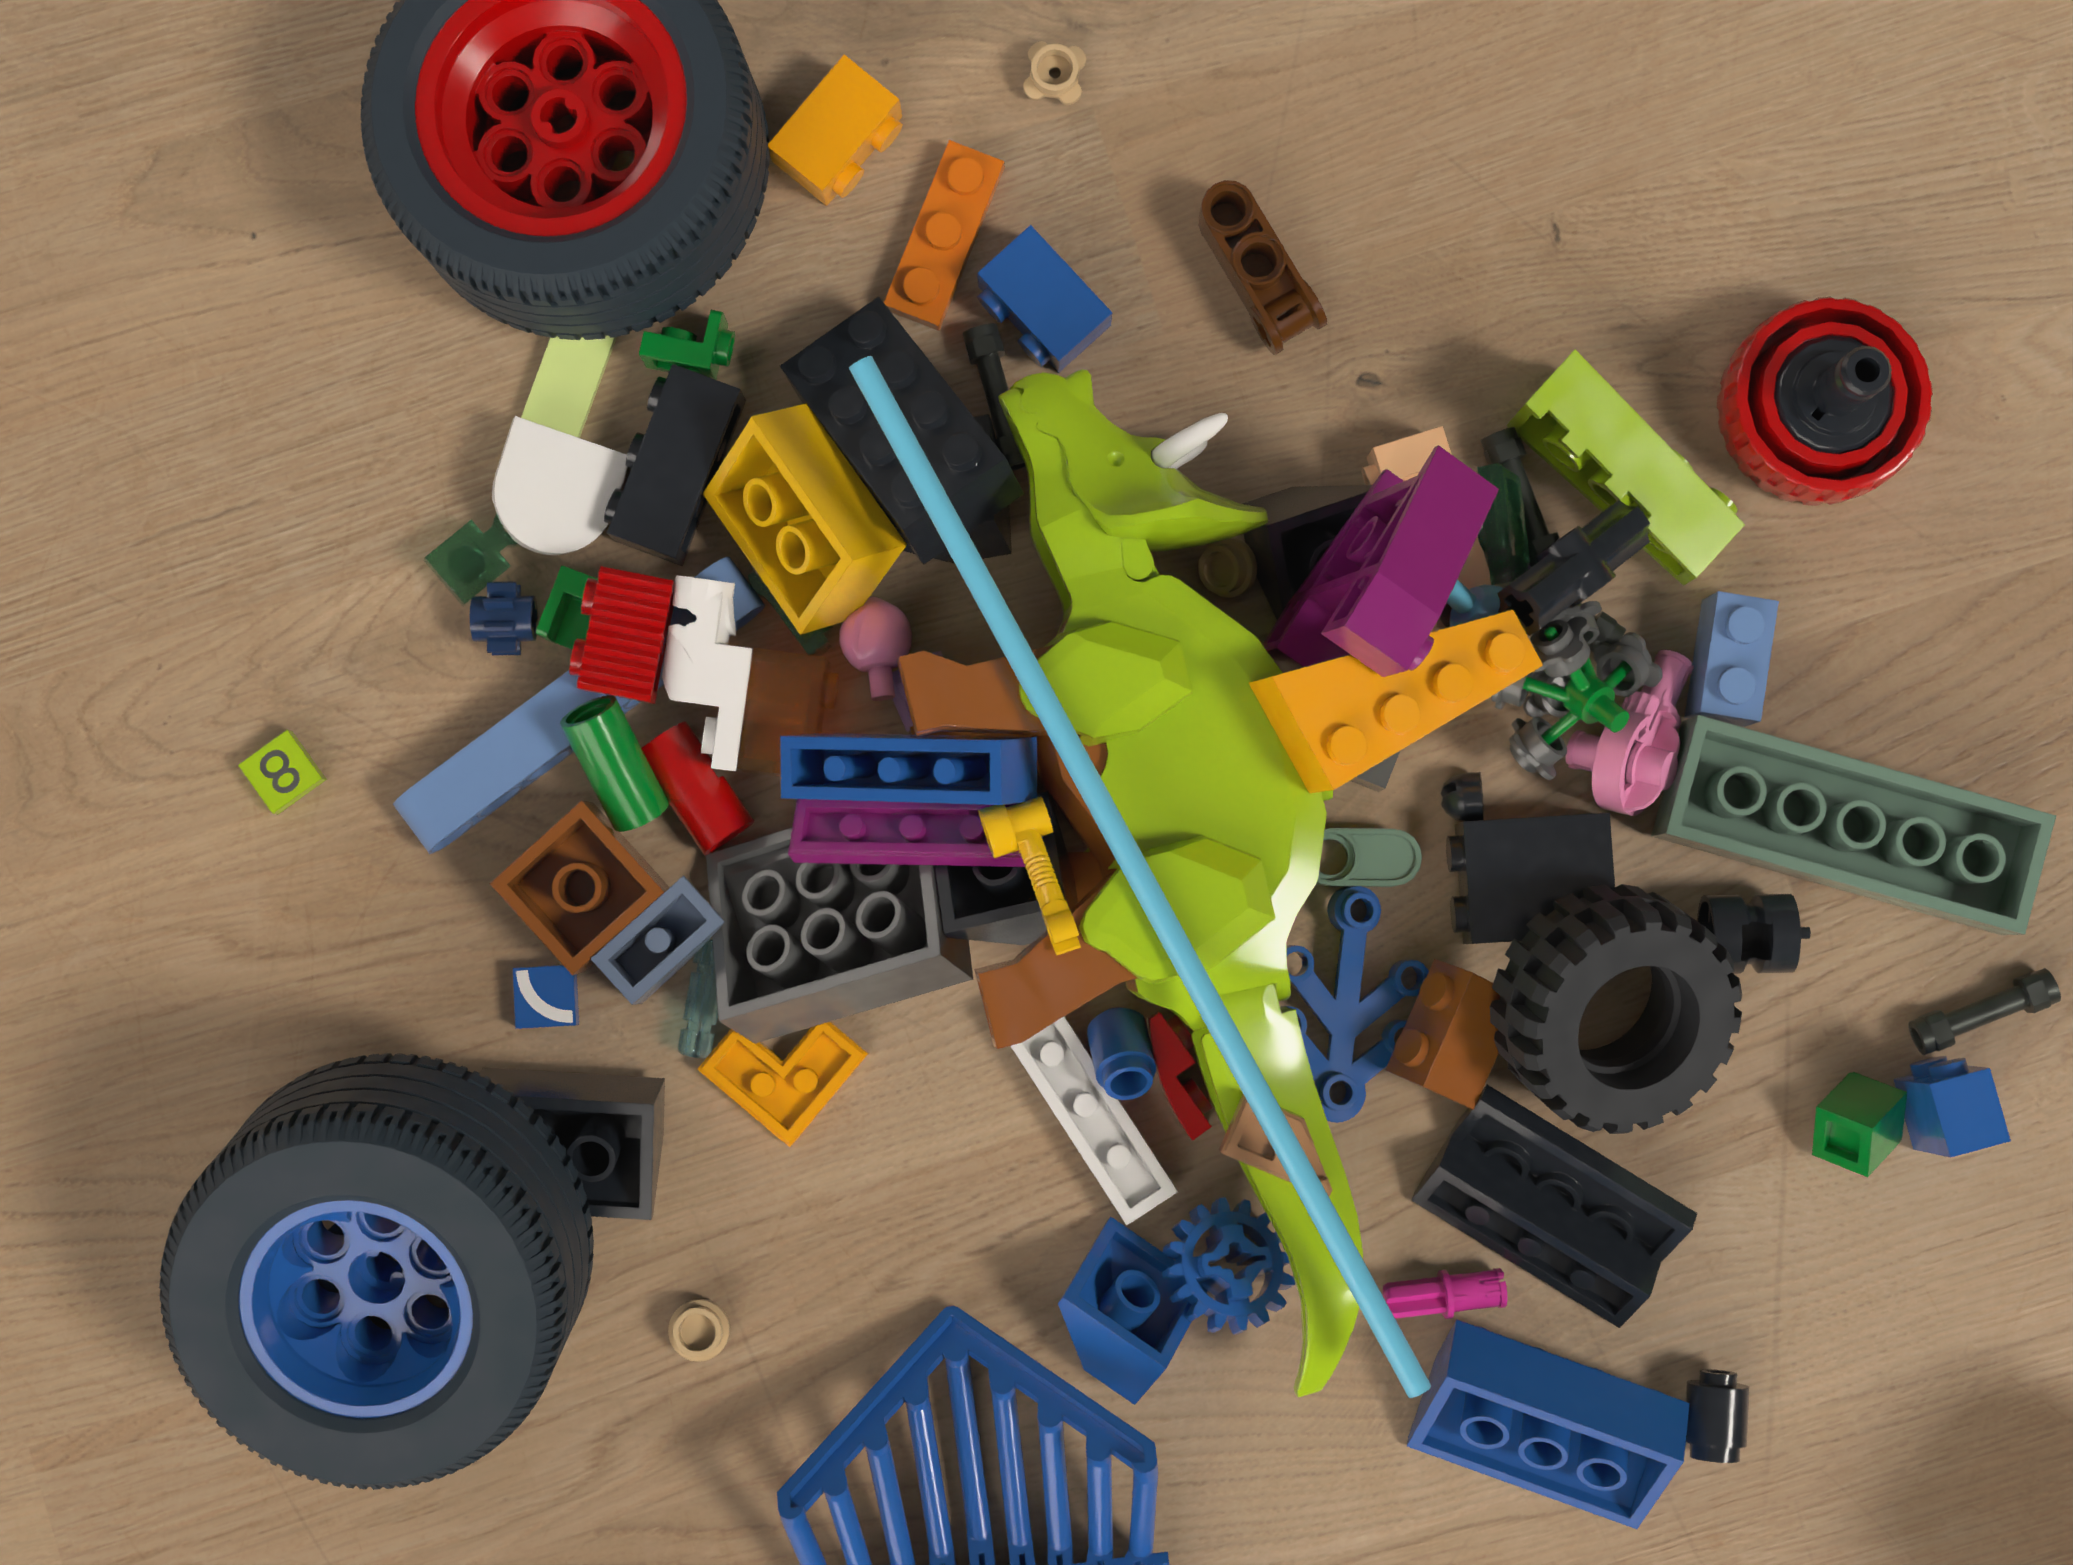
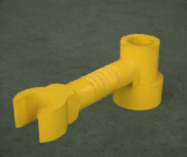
[978,796,1081,955]

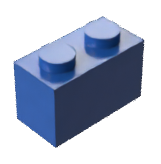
[977,225,1113,373]
[1893,1056,2011,1158]

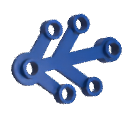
[1280,886,1429,1123]

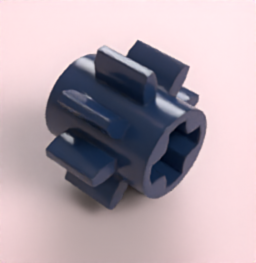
[470,582,538,656]

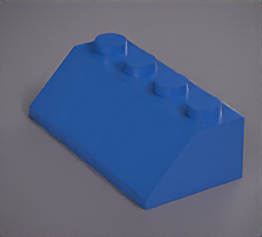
[1407,1319,1689,1529]

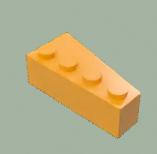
[1249,610,1543,793]

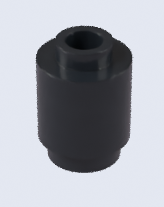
[1686,1369,1749,1463]

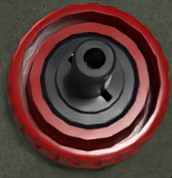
[1717,297,1933,506]

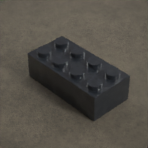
[780,296,1024,565]

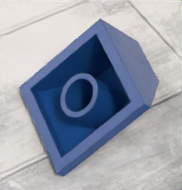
[1058,1216,1208,1405]

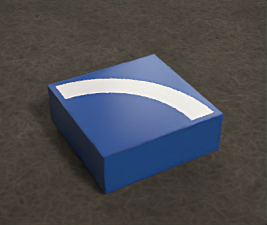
[513,965,579,1029]

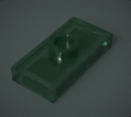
[1477,463,1531,588]

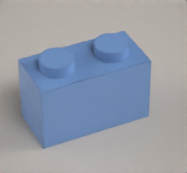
[1684,591,1779,727]

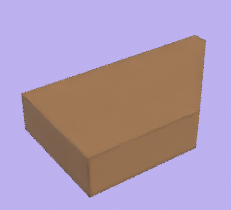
[1219,1094,1332,1196]

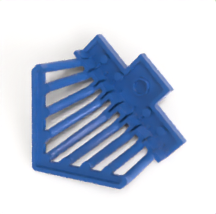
[777,1306,1169,1565]

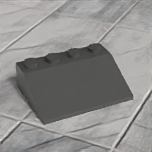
[706,828,973,1044]

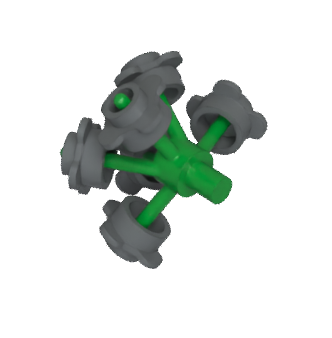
[1492,601,1663,780]

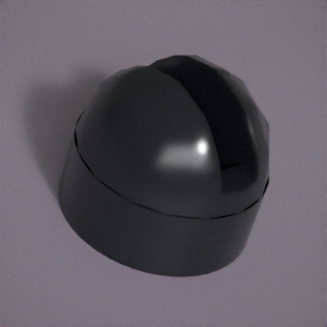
[1441,772,1484,821]

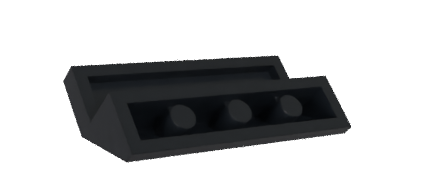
[1412,1084,1698,1328]

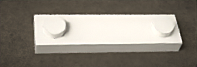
[1011,1017,1178,1225]

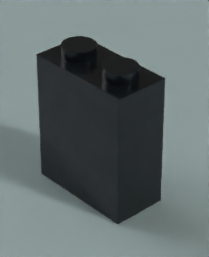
[1446,813,1615,944]

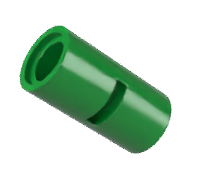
[560,695,669,832]

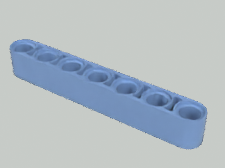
[393,557,765,854]

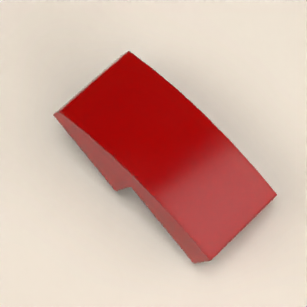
[1148,1011,1213,1141]

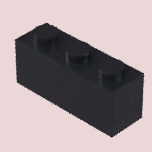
[604,364,746,566]

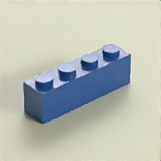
[780,733,1037,805]

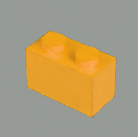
[768,54,903,206]

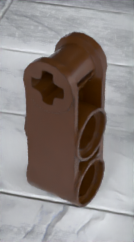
[1198,180,1327,355]

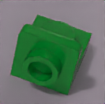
[639,309,735,380]

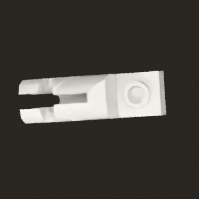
[661,575,753,771]

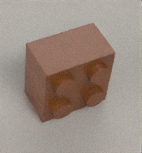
[489,800,670,975]

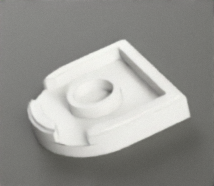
[492,416,627,555]

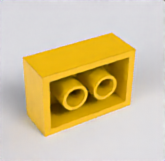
[703,403,907,635]

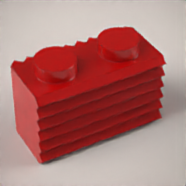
[569,566,675,704]

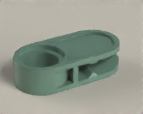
[1316,828,1422,887]

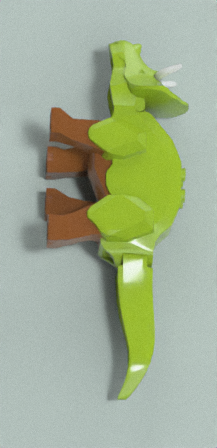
[897,369,1363,1398]

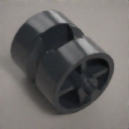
[1697,894,1811,974]

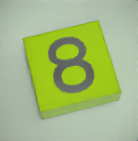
[238,730,327,815]

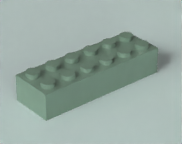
[1651,715,2056,935]

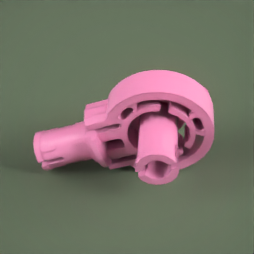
[1566,650,1694,816]

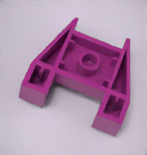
[1262,445,1499,677]

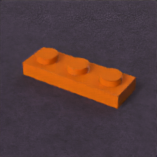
[884,140,1005,331]

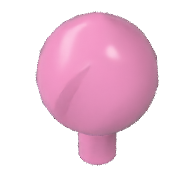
[839,596,912,701]

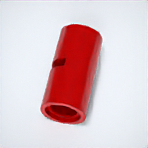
[641,721,754,855]

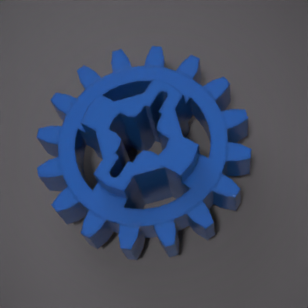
[1161,1197,1295,1335]

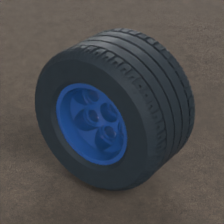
[159,1053,594,1490]

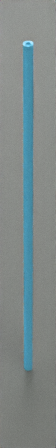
[849,356,1431,1398]

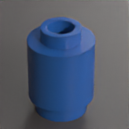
[1087,1007,1157,1100]

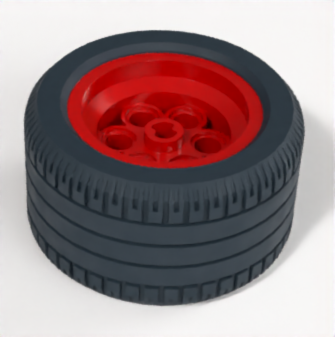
[360,0,770,340]

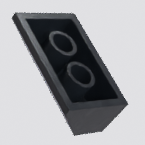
[480,1067,665,1220]

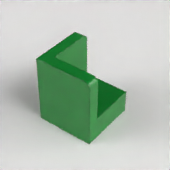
[536,565,598,650]
[1812,1072,1907,1177]

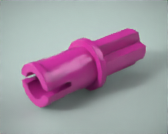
[1382,1268,1508,1319]

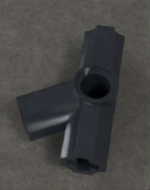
[1497,500,1650,636]

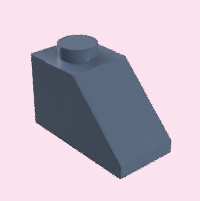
[591,876,725,1005]

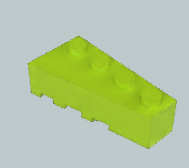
[1506,349,1745,586]

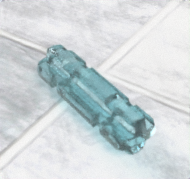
[678,939,718,1059]

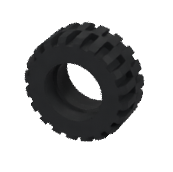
[1490,884,1742,1134]

